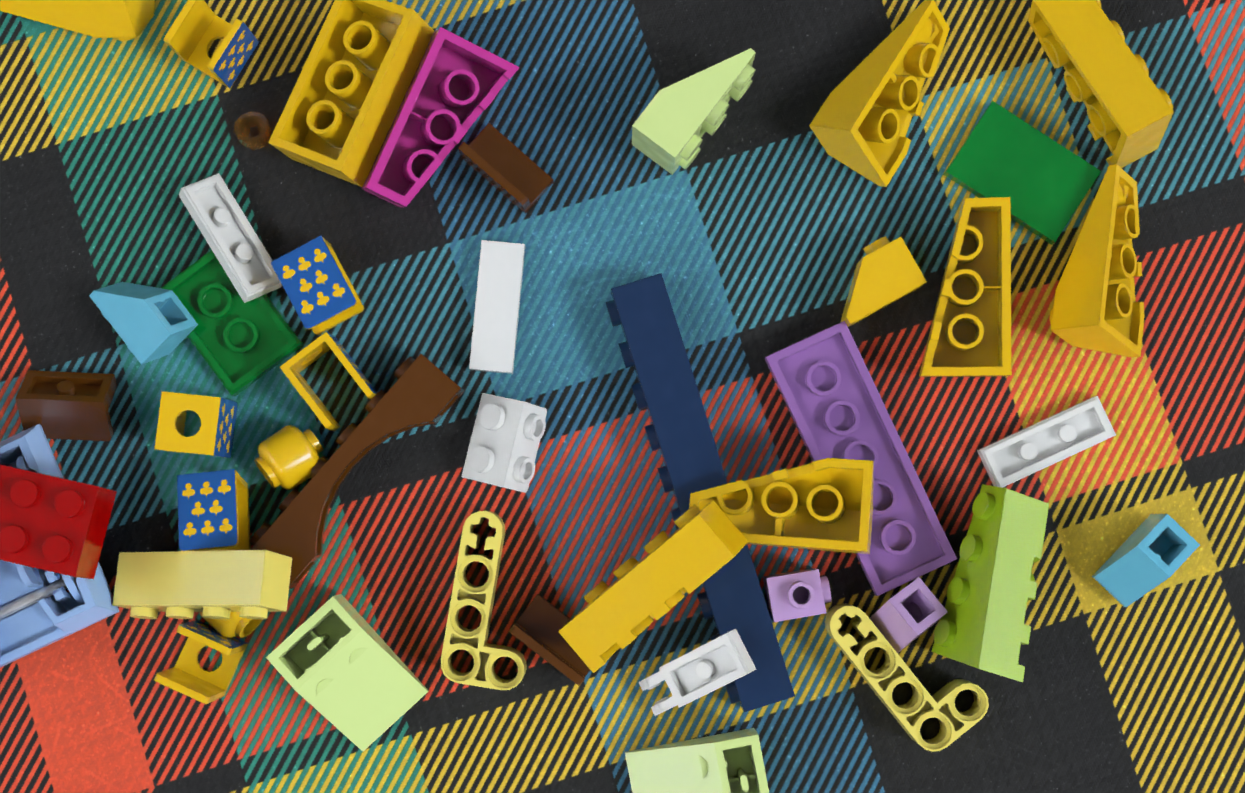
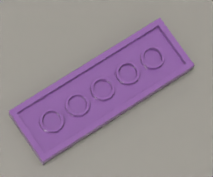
[764,321,957,596]

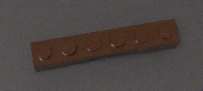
[249,354,464,589]

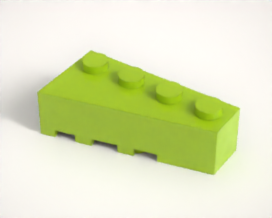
[931,484,1049,682]

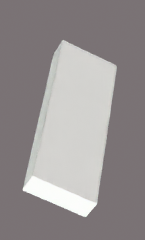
[178,173,282,303]
[469,240,525,374]
[977,396,1116,488]

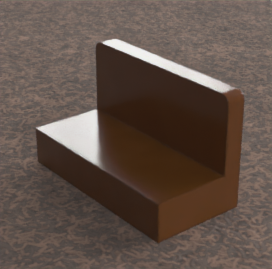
[458,123,554,214]
[15,370,117,441]
[509,594,590,686]

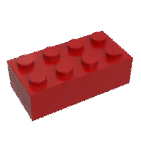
[0,464,117,579]

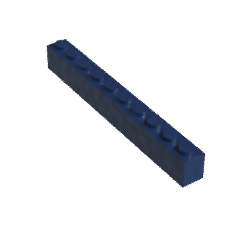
[605,273,795,712]

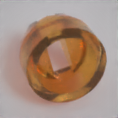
[234,112,272,150]

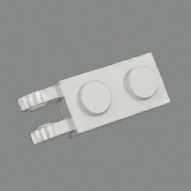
[638,629,756,716]

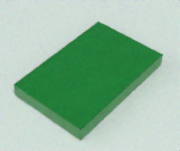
[943,101,1101,245]
[161,250,304,397]

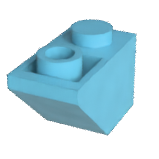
[89,282,198,365]
[1092,514,1200,607]

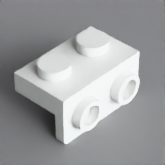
[461,393,547,493]

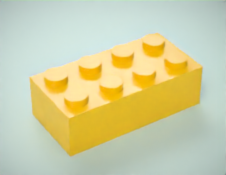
[268,0,434,187]

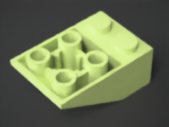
[632,48,756,175]
[266,594,429,751]
[625,728,769,793]

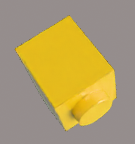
[841,236,927,327]

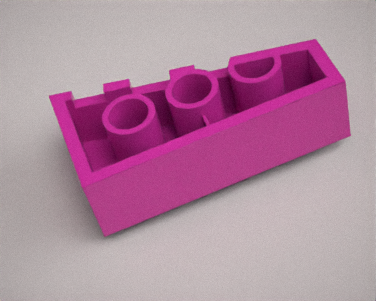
[361,27,520,208]

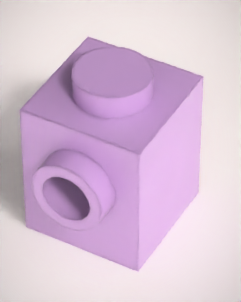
[763,568,832,622]
[870,577,948,653]

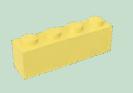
[112,550,292,620]

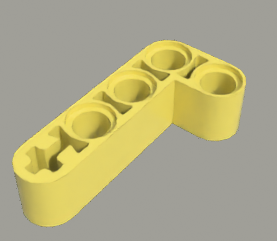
[441,511,527,690]
[825,603,989,752]

